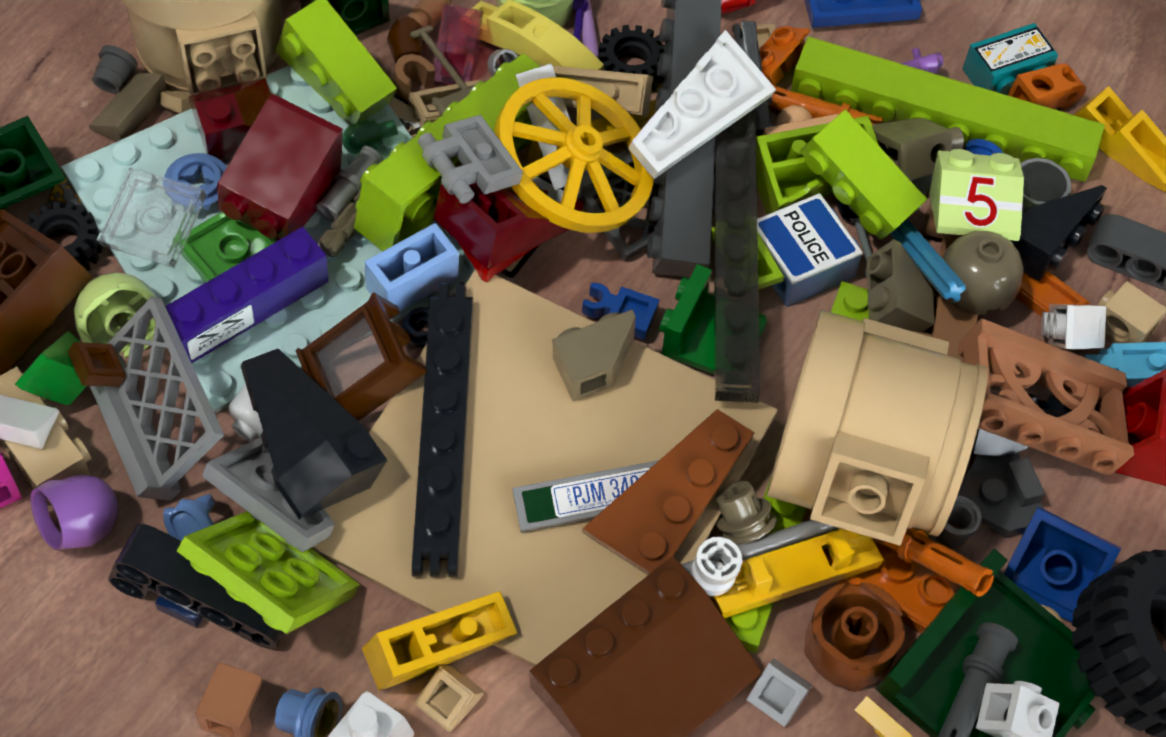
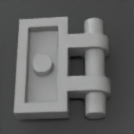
[418,115,523,203]

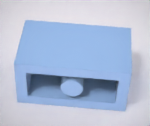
[364,223,459,311]

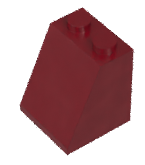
[217,93,343,240]

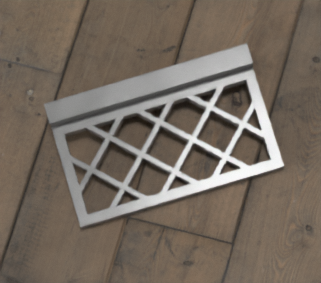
[90,296,224,501]

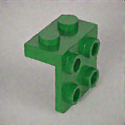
[659,264,767,382]

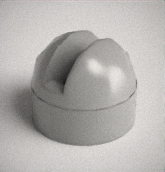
[487,49,518,75]

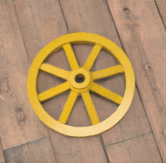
[494,77,654,233]

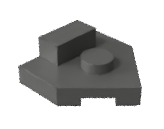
[957,453,1045,538]

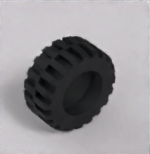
[1072,549,1166,737]

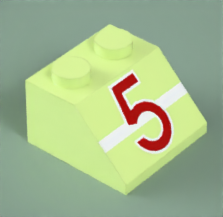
[929,149,1024,241]

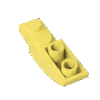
[458,0,604,71]

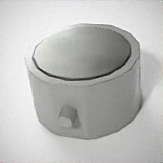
[1020,158,1071,214]

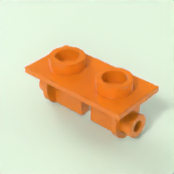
[759,26,810,85]

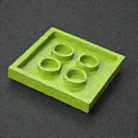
[177,511,360,634]

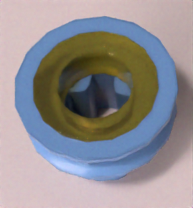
[275,687,343,737]

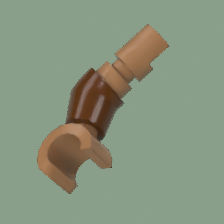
[387,0,452,101]

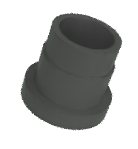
[92,45,138,94]

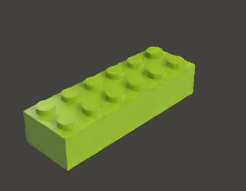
[354,53,541,251]

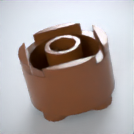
[804,582,905,692]

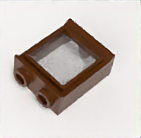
[295,292,427,421]

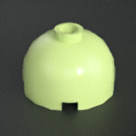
[74,272,156,358]

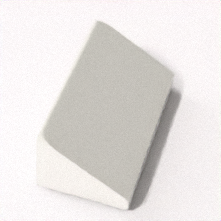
[0,395,59,449]

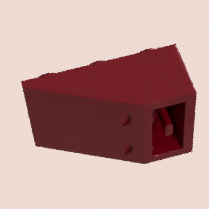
[433,182,569,268]

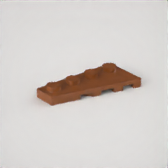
[582,409,755,575]

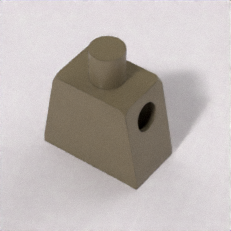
[872,118,964,181]

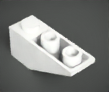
[1041,304,1106,349]

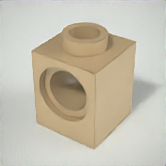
[1098,281,1166,343]

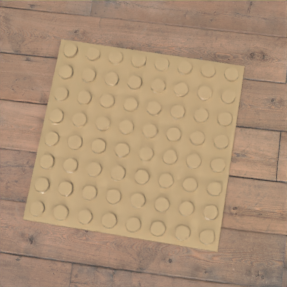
[311,269,778,666]

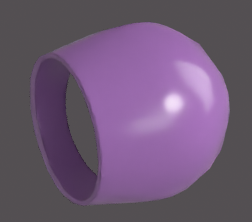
[30,475,118,550]

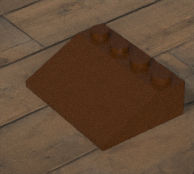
[0,209,93,376]
[529,555,763,737]

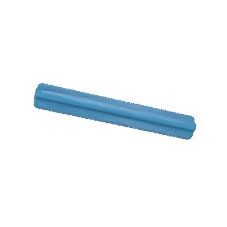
[890,219,966,302]

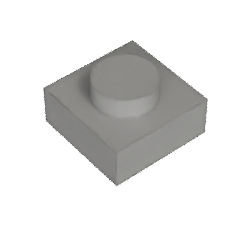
[746,659,813,727]

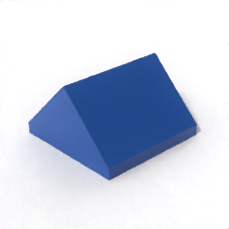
[1003,507,1121,622]

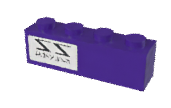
[165,227,329,364]

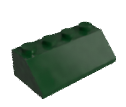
[0,115,66,210]

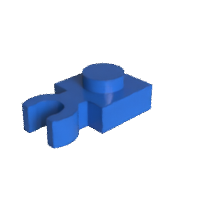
[582,283,660,341]

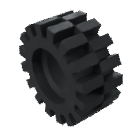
[598,25,665,91]
[24,201,102,271]

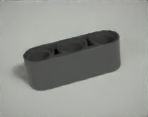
[1087,214,1166,291]

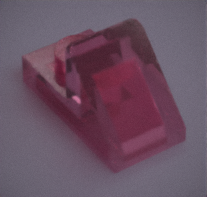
[434,4,484,85]

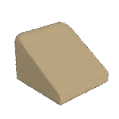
[414,665,485,732]

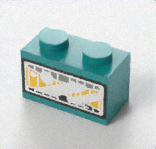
[962,23,1058,95]

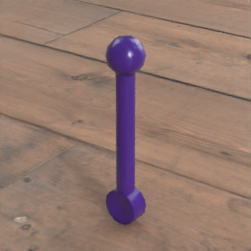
[572,0,589,41]

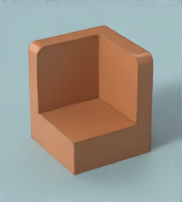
[195,662,262,737]

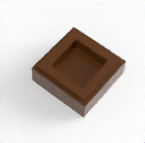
[68,342,126,387]

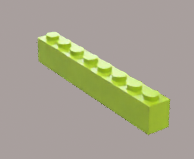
[791,36,1105,182]

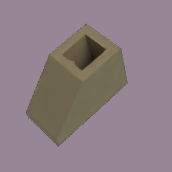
[866,239,935,332]
[552,310,636,401]

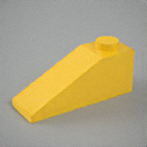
[362,591,517,691]

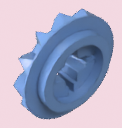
[164,153,227,212]

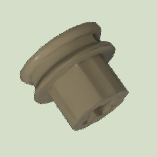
[715,481,777,545]

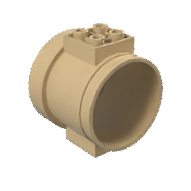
[121,0,284,96]
[767,310,988,546]

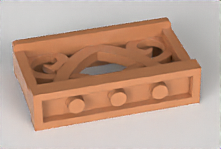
[958,318,1134,475]

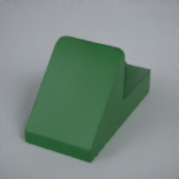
[15,331,87,405]

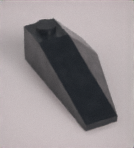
[240,348,387,520]

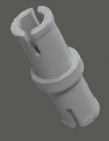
[316,146,384,222]

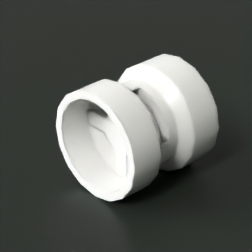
[690,537,742,596]

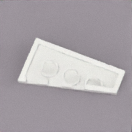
[628,30,776,179]

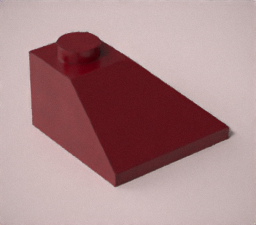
[188,78,271,160]

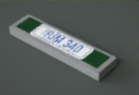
[512,460,659,533]

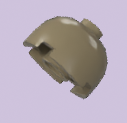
[943,231,1024,315]

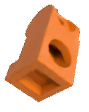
[1008,63,1086,109]

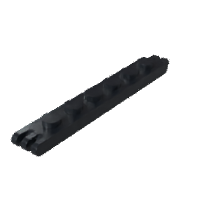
[412,282,473,578]

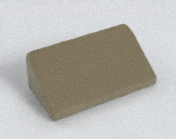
[89,73,167,142]

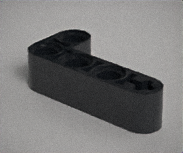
[108,524,284,649]

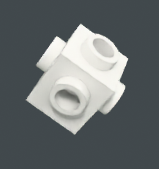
[976,681,1059,737]

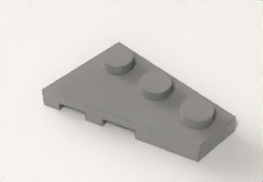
[202,437,335,552]

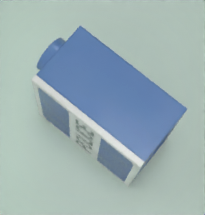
[751,193,863,307]

